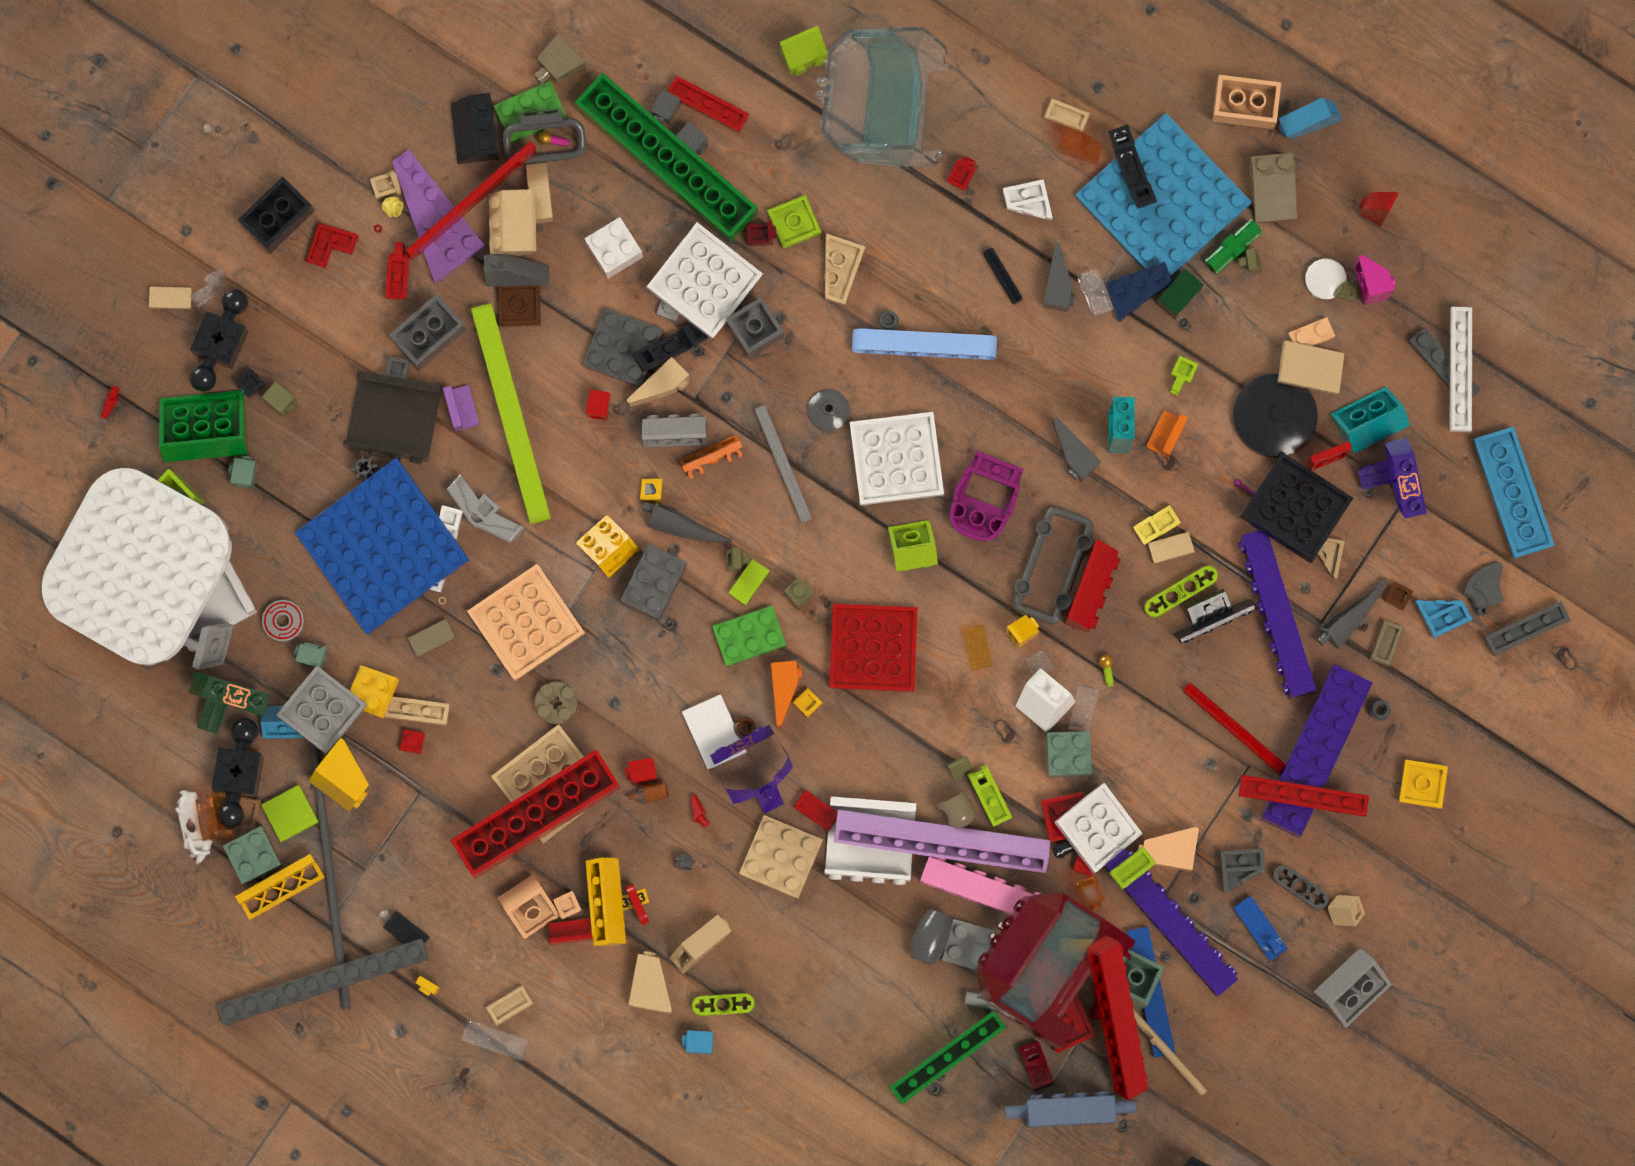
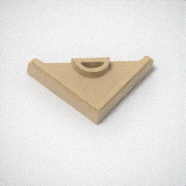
[1317,537,1345,579]

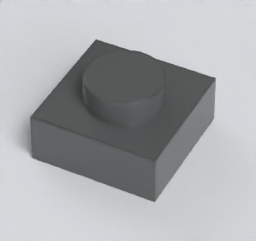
[385,357,410,382]

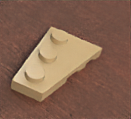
[825,233,865,306]

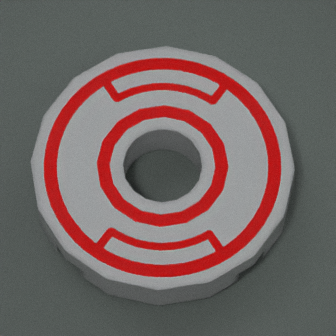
[262,600,305,643]

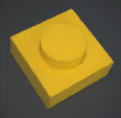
[416,976,440,996]

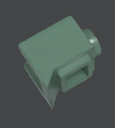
[294,642,329,670]

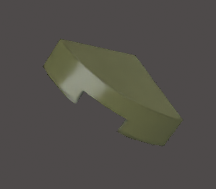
[1334,280,1359,301]

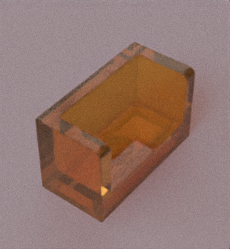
[195,792,233,841]

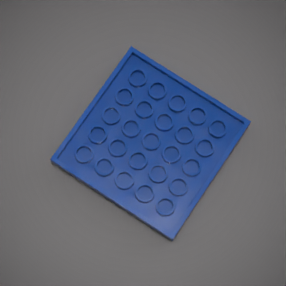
[295,458,470,635]

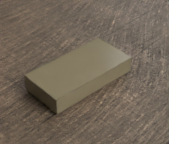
[408,619,456,658]
[1369,620,1404,667]

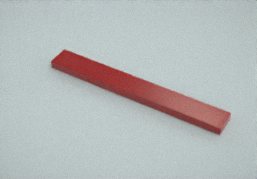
[406,142,536,261]

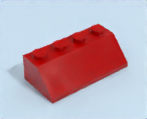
[1065,539,1121,633]

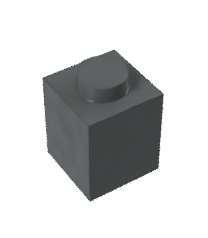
[650,89,681,125]
[676,121,708,155]

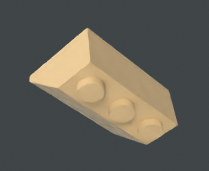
[489,189,536,257]

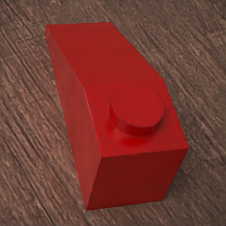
[1358,192,1399,227]

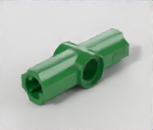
[1204,219,1263,275]

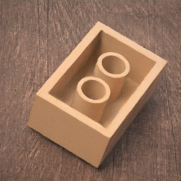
[1212,75,1281,129]

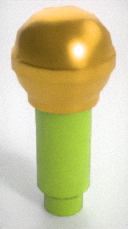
[1099,654,1114,687]

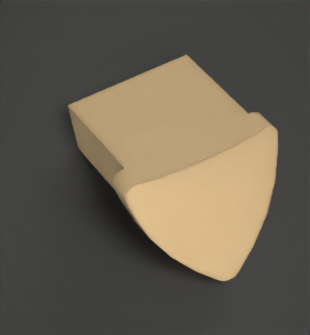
[370,170,402,200]

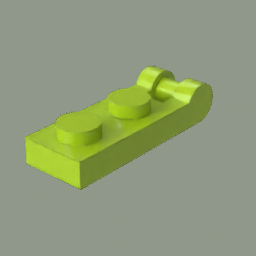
[967,765,1012,827]

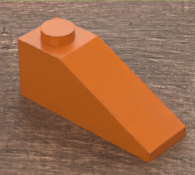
[771,661,802,729]

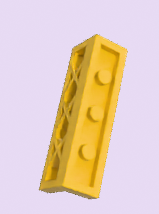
[235,854,325,920]

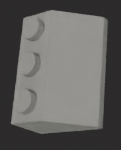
[642,414,707,448]
[1314,948,1392,1028]

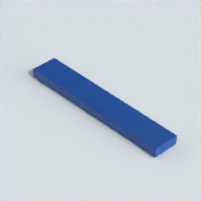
[1127,927,1176,1058]

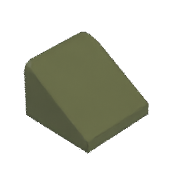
[947,756,973,781]

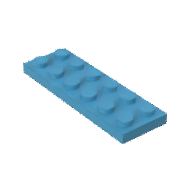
[1473,427,1555,559]

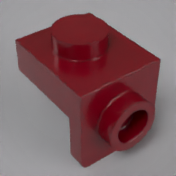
[747,220,777,246]

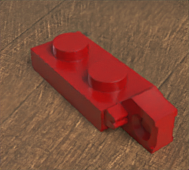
[385,242,410,300]

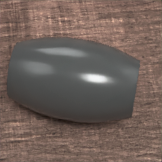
[911,909,951,966]

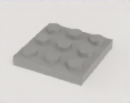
[276,666,367,755]

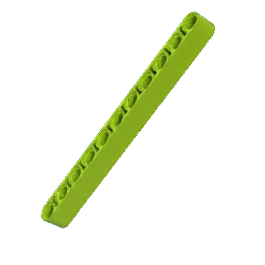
[471,303,551,525]

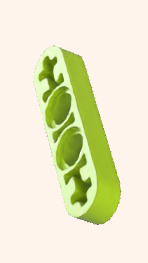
[1144,566,1218,618]

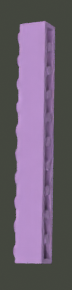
[834,810,1050,873]

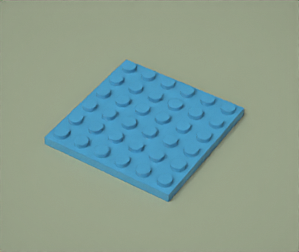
[1075,113,1252,276]

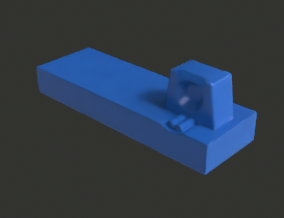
[1233,896,1288,961]

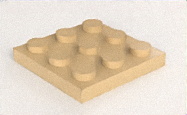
[739,815,823,899]

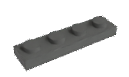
[1408,327,1481,397]
[1484,601,1570,657]

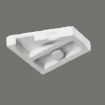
[1003,179,1053,220]

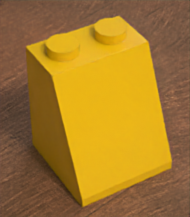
[309,738,369,812]

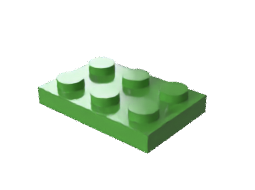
[494,81,567,144]
[712,606,786,667]

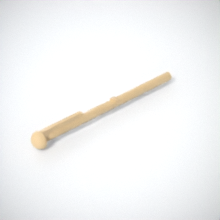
[1088,973,1208,1096]

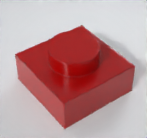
[400,729,426,755]

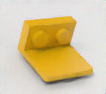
[576,515,639,578]

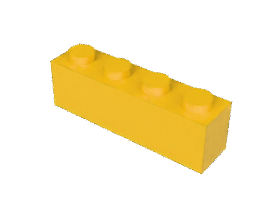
[586,858,626,946]

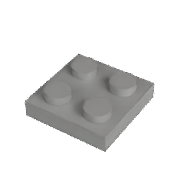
[942,919,994,970]

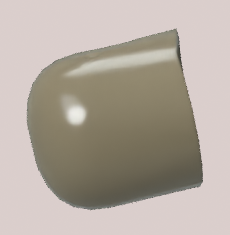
[935,792,976,828]

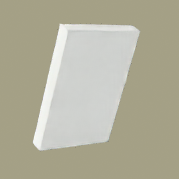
[682,694,747,770]

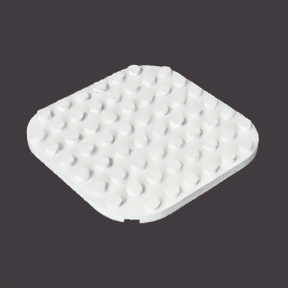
[42,468,232,666]

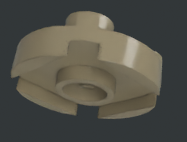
[535,682,578,725]

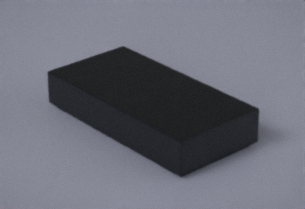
[383,911,430,944]

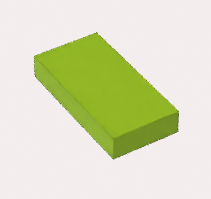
[728,559,770,606]
[1109,847,1156,890]

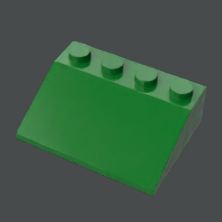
[159,390,248,463]

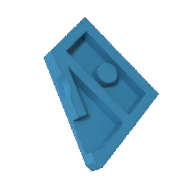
[1415,600,1473,639]

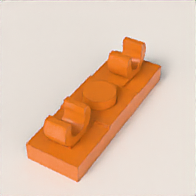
[679,435,742,479]

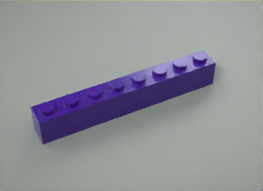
[1238,530,1316,700]
[1104,849,1238,997]

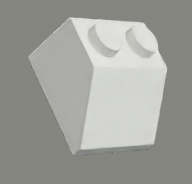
[1016,668,1075,733]

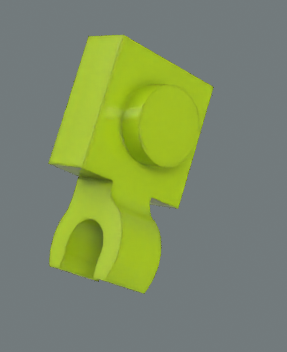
[1170,355,1199,396]

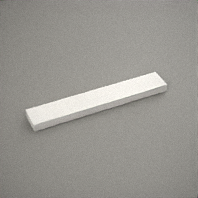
[1450,307,1472,432]

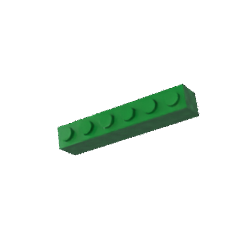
[889,1011,1007,1106]

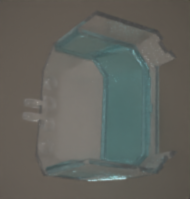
[815,27,952,167]

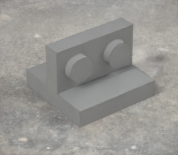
[184,622,234,670]

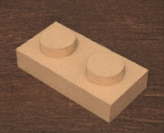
[1288,317,1335,346]

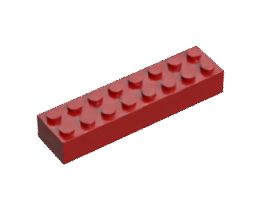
[450,749,621,879]

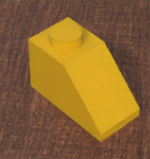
[1005,615,1039,650]

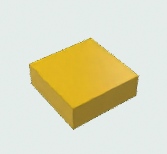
[792,688,823,718]

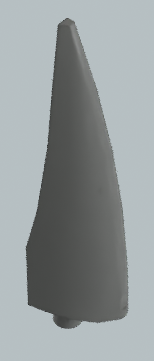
[642,502,732,543]
[1317,578,1387,649]

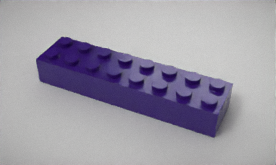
[1260,664,1373,838]

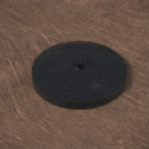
[1233,374,1318,458]

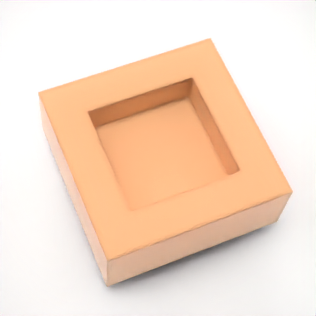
[553,891,582,920]

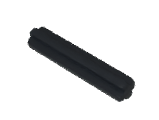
[983,248,1023,304]

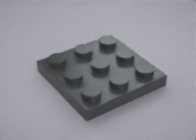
[582,308,664,388]

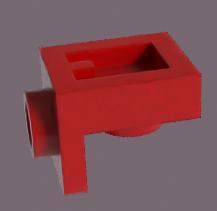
[947,156,979,191]

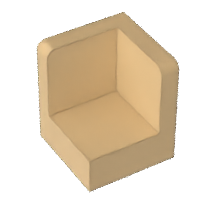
[1328,895,1365,927]

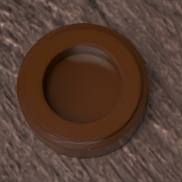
[733,717,756,739]

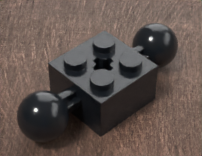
[189,288,249,392]
[211,718,264,828]

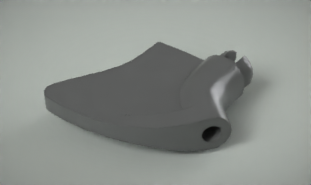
[1463,562,1504,616]

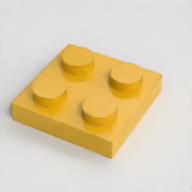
[350,665,399,719]
[1399,760,1448,809]

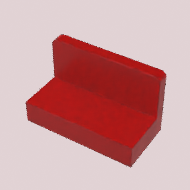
[548,918,593,945]

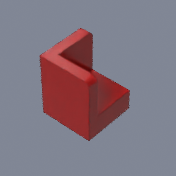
[586,389,611,421]

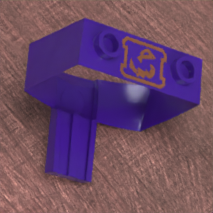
[1358,438,1427,518]
[710,725,793,813]

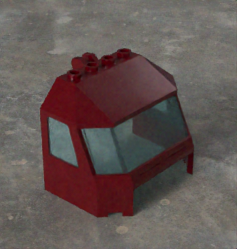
[976,891,1135,1049]

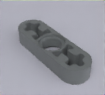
[1272,865,1329,910]

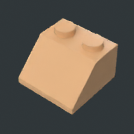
[498,874,560,939]

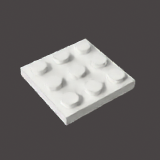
[1054,783,1142,873]

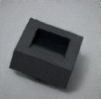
[235,368,265,399]

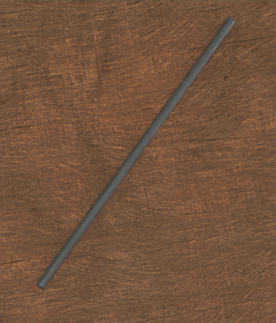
[309,742,351,1009]

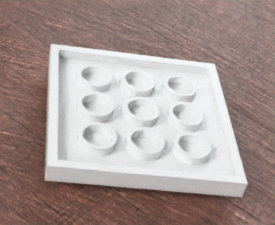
[646,222,763,339]
[850,412,944,506]

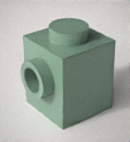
[229,456,258,489]

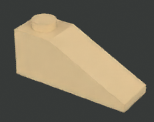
[626,357,690,407]

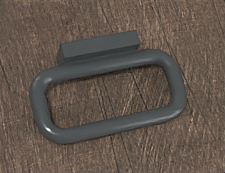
[502,109,586,164]

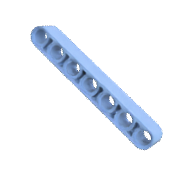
[852,329,997,360]

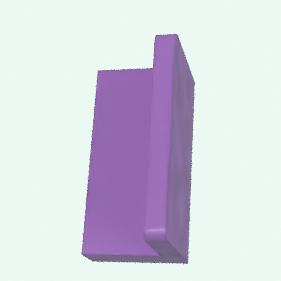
[443,385,479,432]

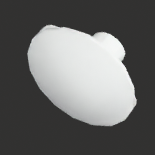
[1305,259,1347,299]

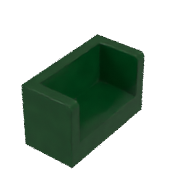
[1156,269,1204,320]

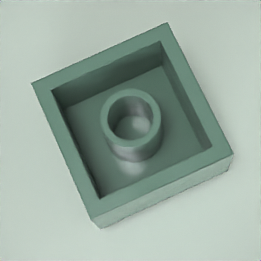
[1046,731,1092,778]
[223,826,283,885]
[1123,950,1164,1010]

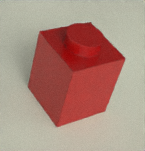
[625,757,658,785]

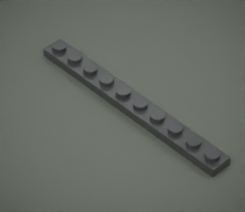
[218,939,429,1026]

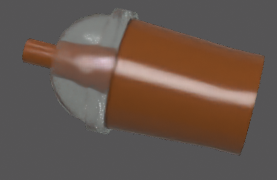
[628,781,669,805]

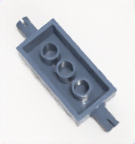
[1005,1092,1136,1127]

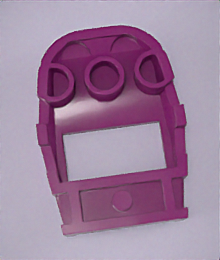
[950,451,1024,542]

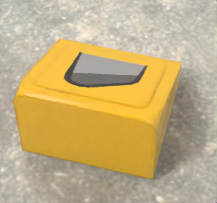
[640,479,663,502]

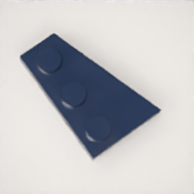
[1106,261,1172,322]

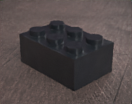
[238,176,315,254]

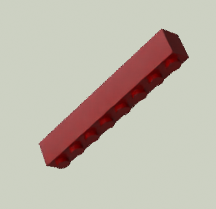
[1086,936,1148,1101]

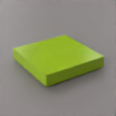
[767,195,822,249]
[261,785,319,843]

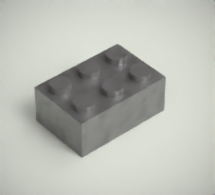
[389,294,466,371]
[620,544,687,623]

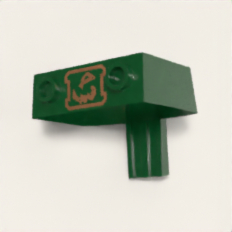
[188,671,270,735]

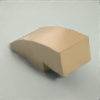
[526,162,554,224]

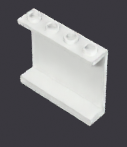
[183,561,257,646]
[825,797,916,885]

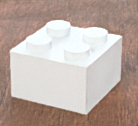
[584,217,643,279]

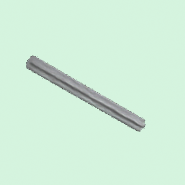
[755,406,811,523]

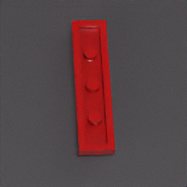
[667,76,749,134]

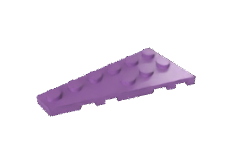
[392,150,485,285]

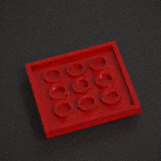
[829,604,918,692]

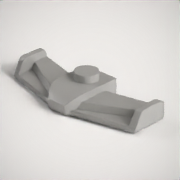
[446,474,524,543]

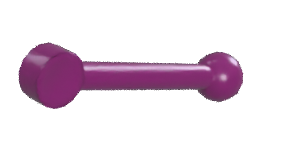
[1234,479,1256,496]

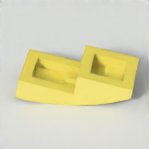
[1133,505,1181,545]

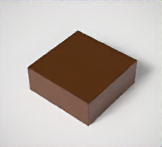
[1384,581,1413,611]

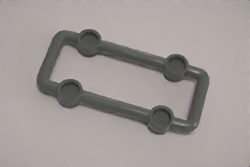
[1013,507,1094,624]

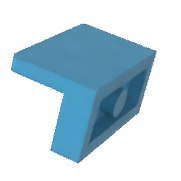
[261,706,304,739]

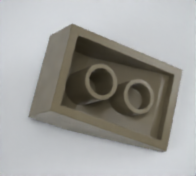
[1249,153,1297,223]

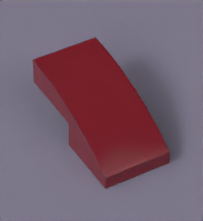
[1018,1040,1054,1091]

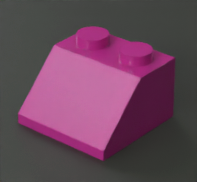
[1354,255,1396,305]

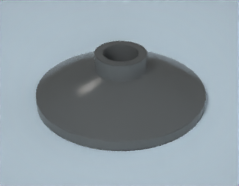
[808,390,850,431]

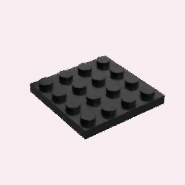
[1240,452,1353,563]

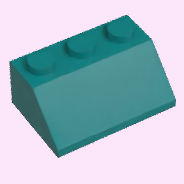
[1331,386,1410,453]

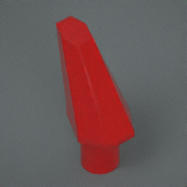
[101,385,120,419]
[690,794,710,828]

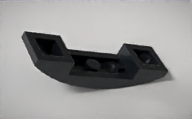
[1108,124,1157,209]
[631,324,709,372]

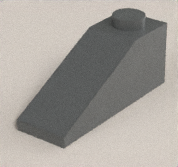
[1043,243,1075,312]
[484,254,549,287]
[1052,417,1101,482]

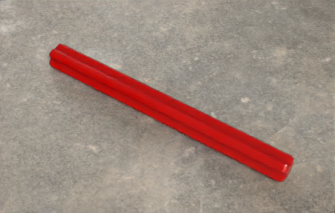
[1183,683,1285,773]

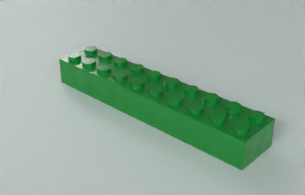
[575,72,758,244]

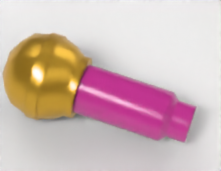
[538,131,570,146]

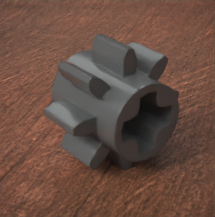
[351,455,378,480]

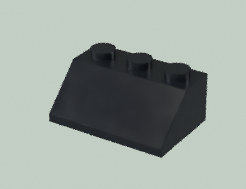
[451,93,499,165]

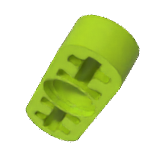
[692,994,755,1016]

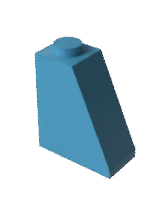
[1279,97,1343,139]

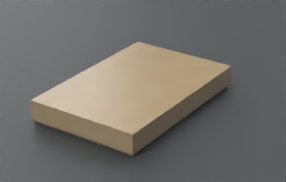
[1278,341,1345,395]

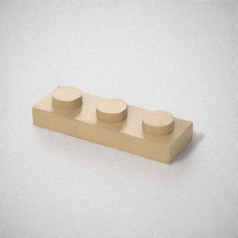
[384,697,450,726]

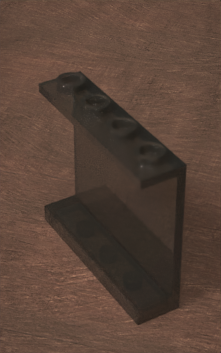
[343,371,442,464]

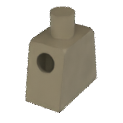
[534,33,586,84]

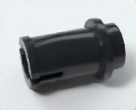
[1052,840,1075,859]

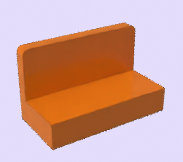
[1146,411,1188,458]

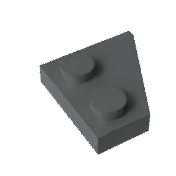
[1220,848,1265,893]

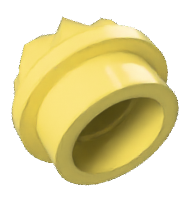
[382,197,403,217]

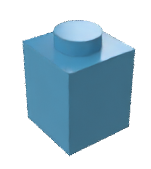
[682,1030,714,1055]

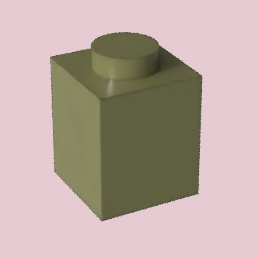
[262,381,297,417]
[784,577,814,610]

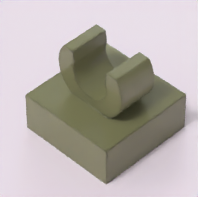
[1238,248,1262,273]
[726,548,750,572]

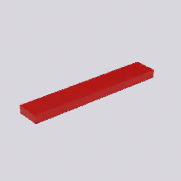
[1238,775,1369,818]

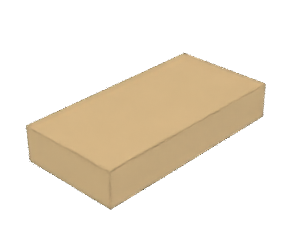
[1044,98,1090,134]
[149,287,193,310]
[1148,532,1195,564]
[486,985,534,1026]

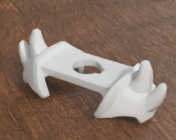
[175,790,215,864]

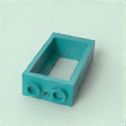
[1108,397,1135,453]

